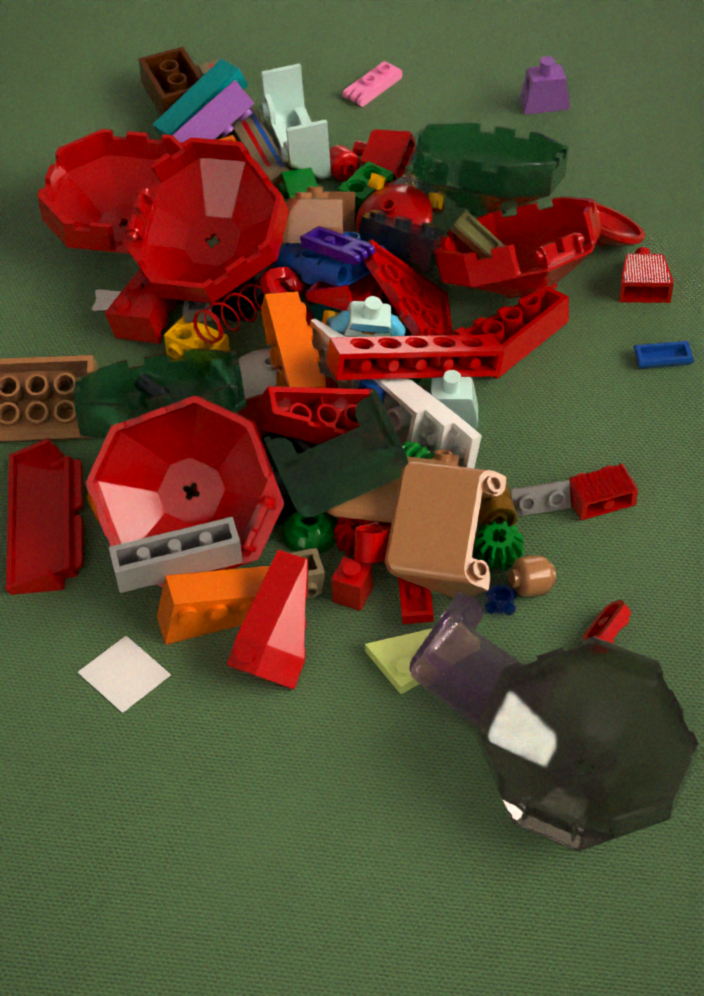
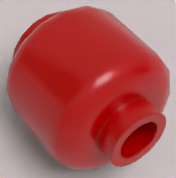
[329,145,360,182]

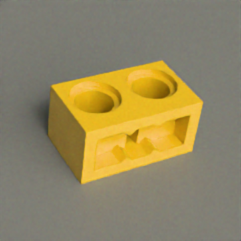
[164,316,230,373]

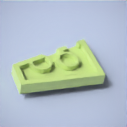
[365,622,480,694]

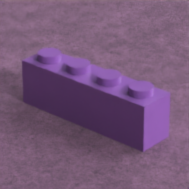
[173,80,255,143]

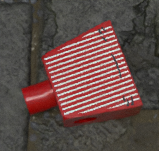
[619,247,674,303]

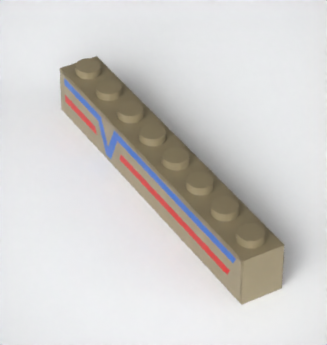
[198,58,293,190]

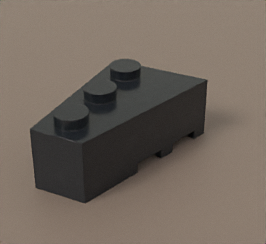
[358,210,444,273]

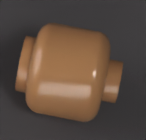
[507,555,556,597]

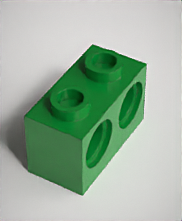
[338,162,393,213]

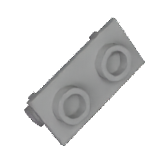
[510,480,571,517]

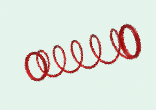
[193,275,306,344]

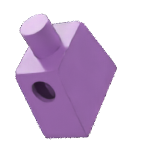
[520,56,570,115]

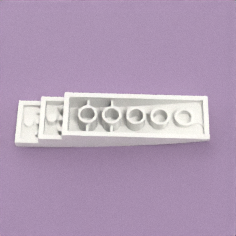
[310,319,482,468]

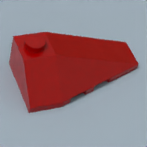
[226,549,308,690]

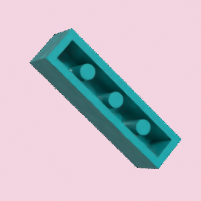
[153,58,249,138]

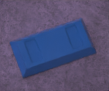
[633,341,694,369]

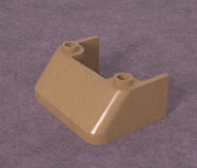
[282,186,355,243]

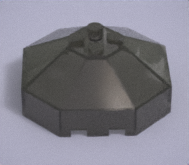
[477,637,699,852]

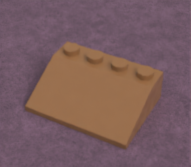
[0,355,98,443]

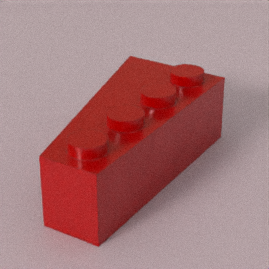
[105,269,177,344]
[454,286,569,379]
[255,386,387,453]

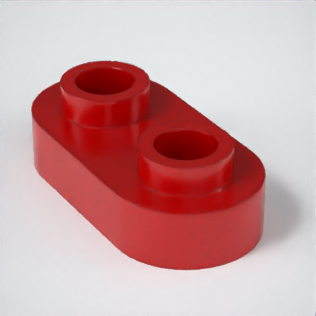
[582,600,631,652]

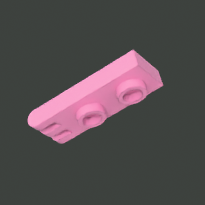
[342,61,402,107]

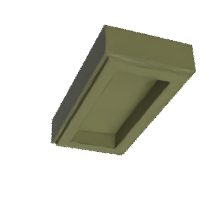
[449,209,504,258]

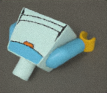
[322,296,407,337]

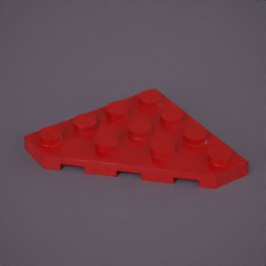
[365,239,453,336]

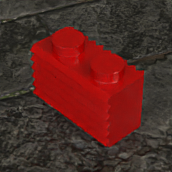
[568,463,638,521]

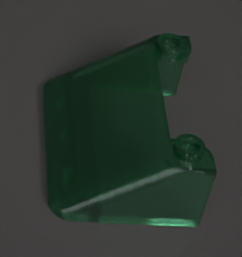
[264,389,408,517]

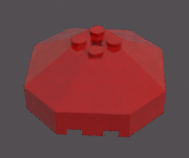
[37,129,183,254]
[122,137,289,304]
[434,196,602,299]
[85,396,284,588]

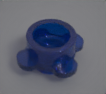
[485,585,517,615]

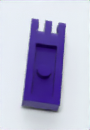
[300,226,375,265]

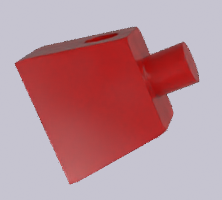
[353,129,417,181]

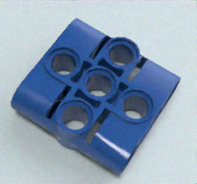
[275,232,387,286]

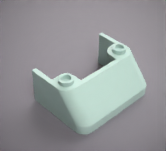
[261,63,331,180]

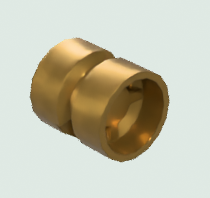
[478,482,517,528]

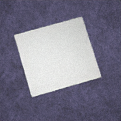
[77,636,171,713]

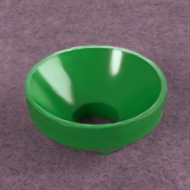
[283,507,337,554]

